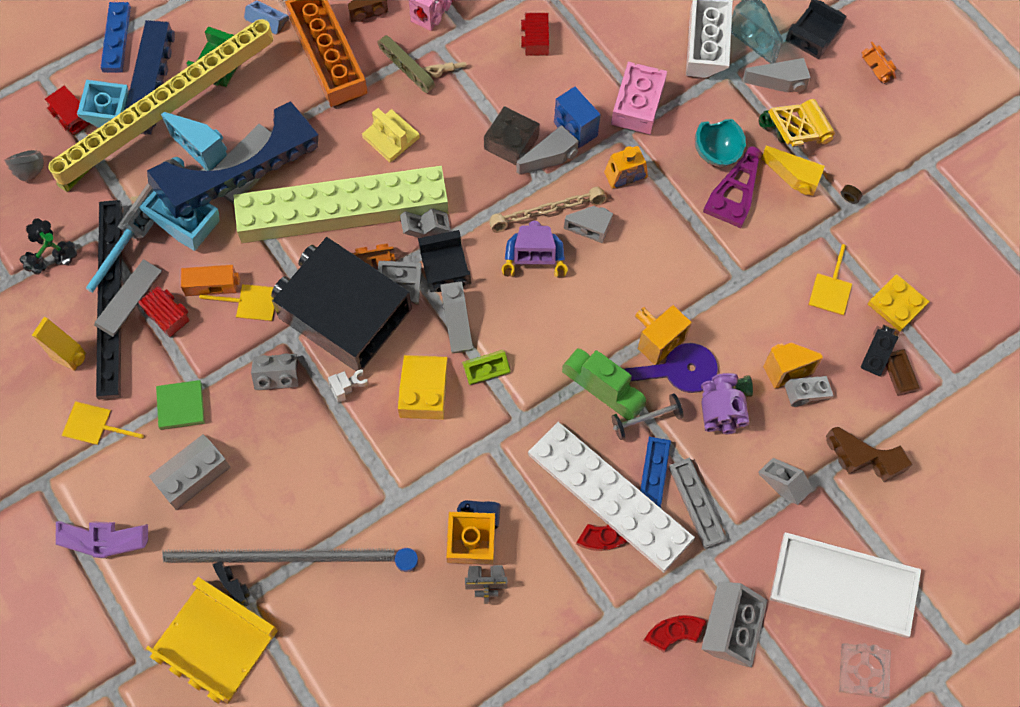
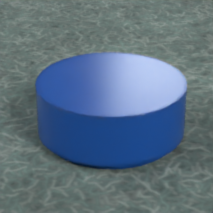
[395,548,418,572]

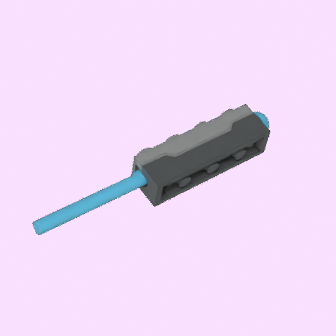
[86,157,185,293]

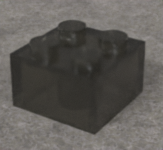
[484,106,540,166]

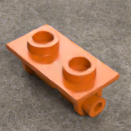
[862,41,897,83]
[352,243,396,267]

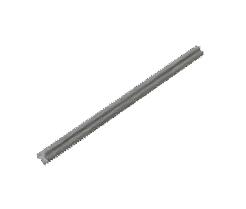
[162,548,394,563]

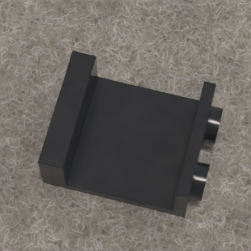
[418,230,471,292]

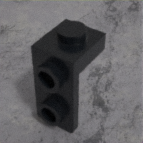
[860,324,899,376]

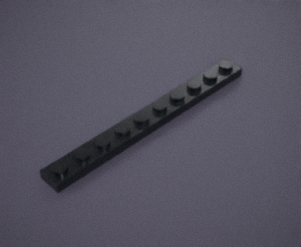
[96,200,122,400]

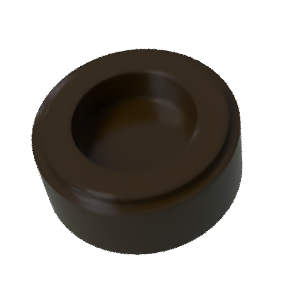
[841,185,863,204]

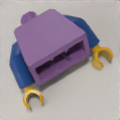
[502,221,568,277]

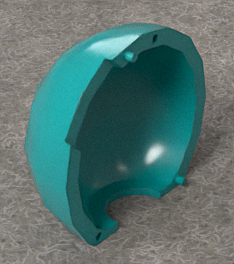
[694,119,746,167]

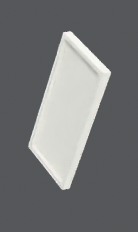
[769,532,921,638]

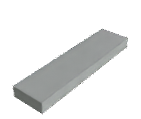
[94,259,162,337]
[669,458,727,549]

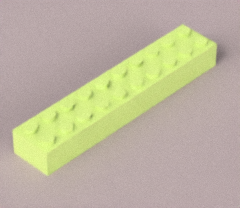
[233,166,449,243]

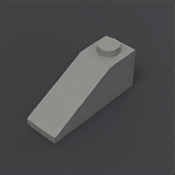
[743,58,811,92]
[516,125,578,175]
[441,281,473,354]

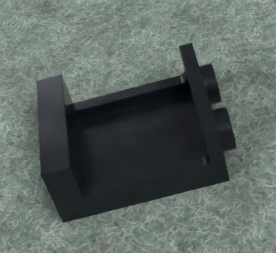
[785,0,847,59]

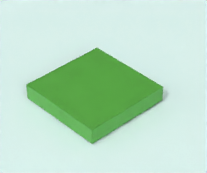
[156,380,205,430]

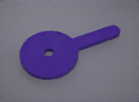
[624,343,718,393]

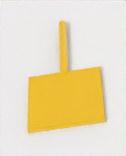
[808,244,852,316]
[199,284,275,321]
[61,401,144,445]

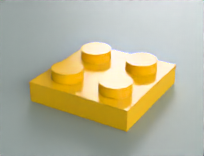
[867,274,930,332]

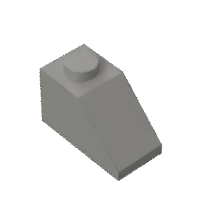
[564,206,613,243]
[758,458,813,505]

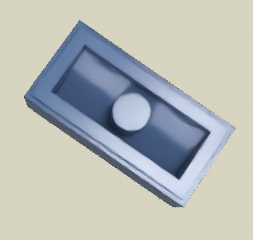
[244,0,289,34]

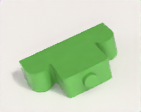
[562,348,647,420]

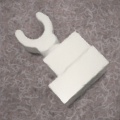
[328,370,368,403]

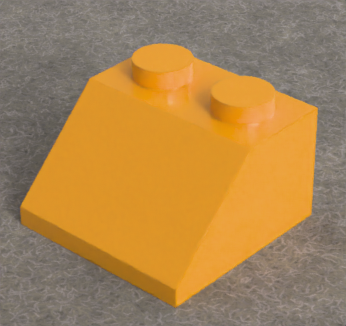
[763,343,823,389]
[446,512,495,565]

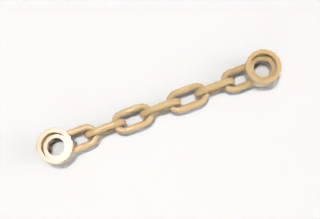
[489,187,607,232]

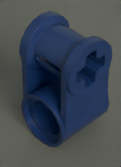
[457,500,501,529]

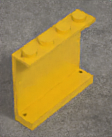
[146,577,278,704]

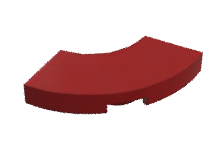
[576,524,627,551]
[643,615,707,652]

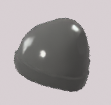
[4,150,44,182]

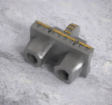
[465,565,507,604]

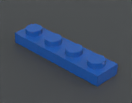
[100,2,131,73]

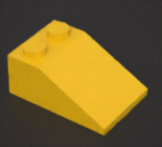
[398,355,447,420]

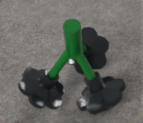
[19,218,77,275]

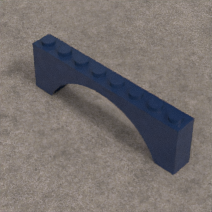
[147,101,319,218]

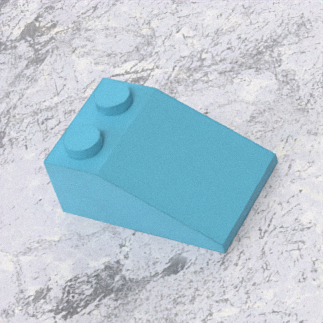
[161,112,227,171]
[140,191,220,251]

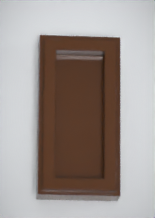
[886,349,920,396]

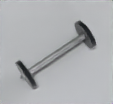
[611,393,684,440]

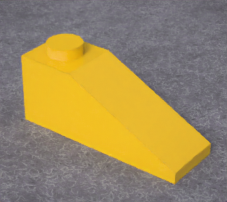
[761,145,825,196]
[32,317,86,371]

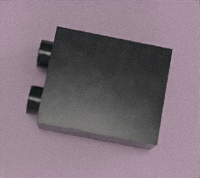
[271,237,412,371]

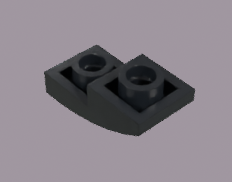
[212,561,250,606]

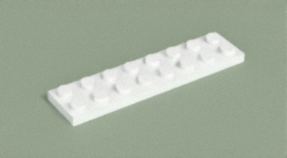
[528,422,695,573]

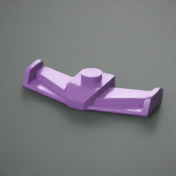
[56,521,148,558]

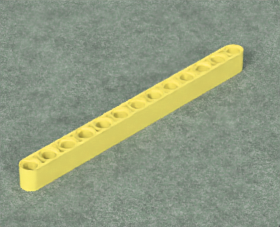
[49,19,273,185]

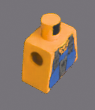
[604,146,648,189]

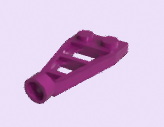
[703,146,762,228]

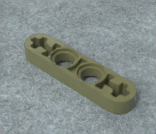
[377,35,435,93]

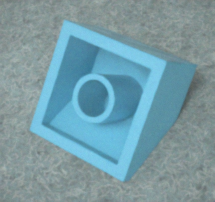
[77,80,129,128]

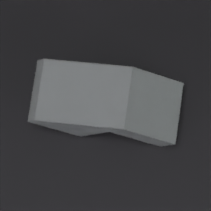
[400,209,451,238]

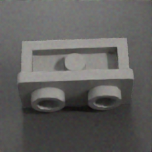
[251,353,298,390]

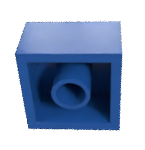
[554,86,601,148]

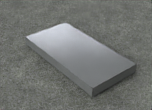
[212,124,272,204]

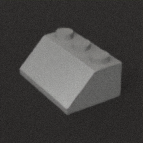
[149,434,230,510]
[702,582,768,668]

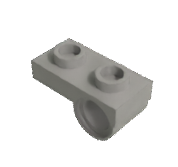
[784,376,833,407]

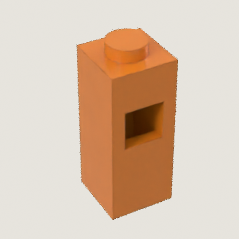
[181,265,240,296]

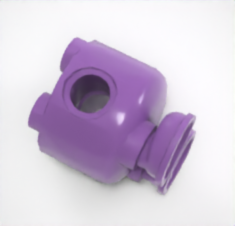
[701,373,750,434]

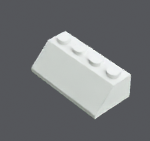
[686,0,733,78]

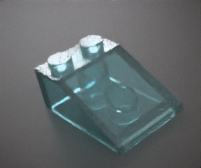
[731,0,783,64]

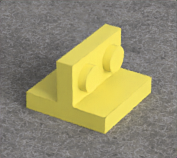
[362,108,420,163]

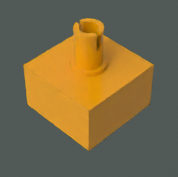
[635,305,692,365]

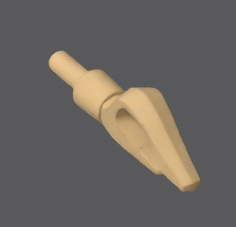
[422,62,467,78]

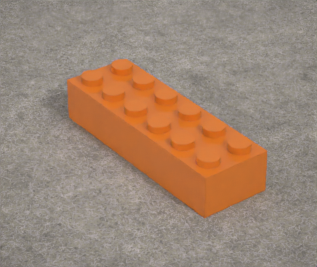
[285,0,368,107]

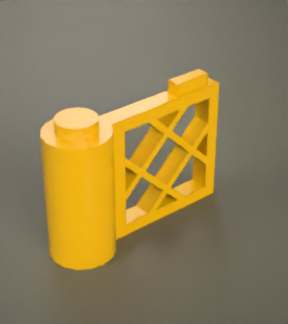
[768,99,835,147]

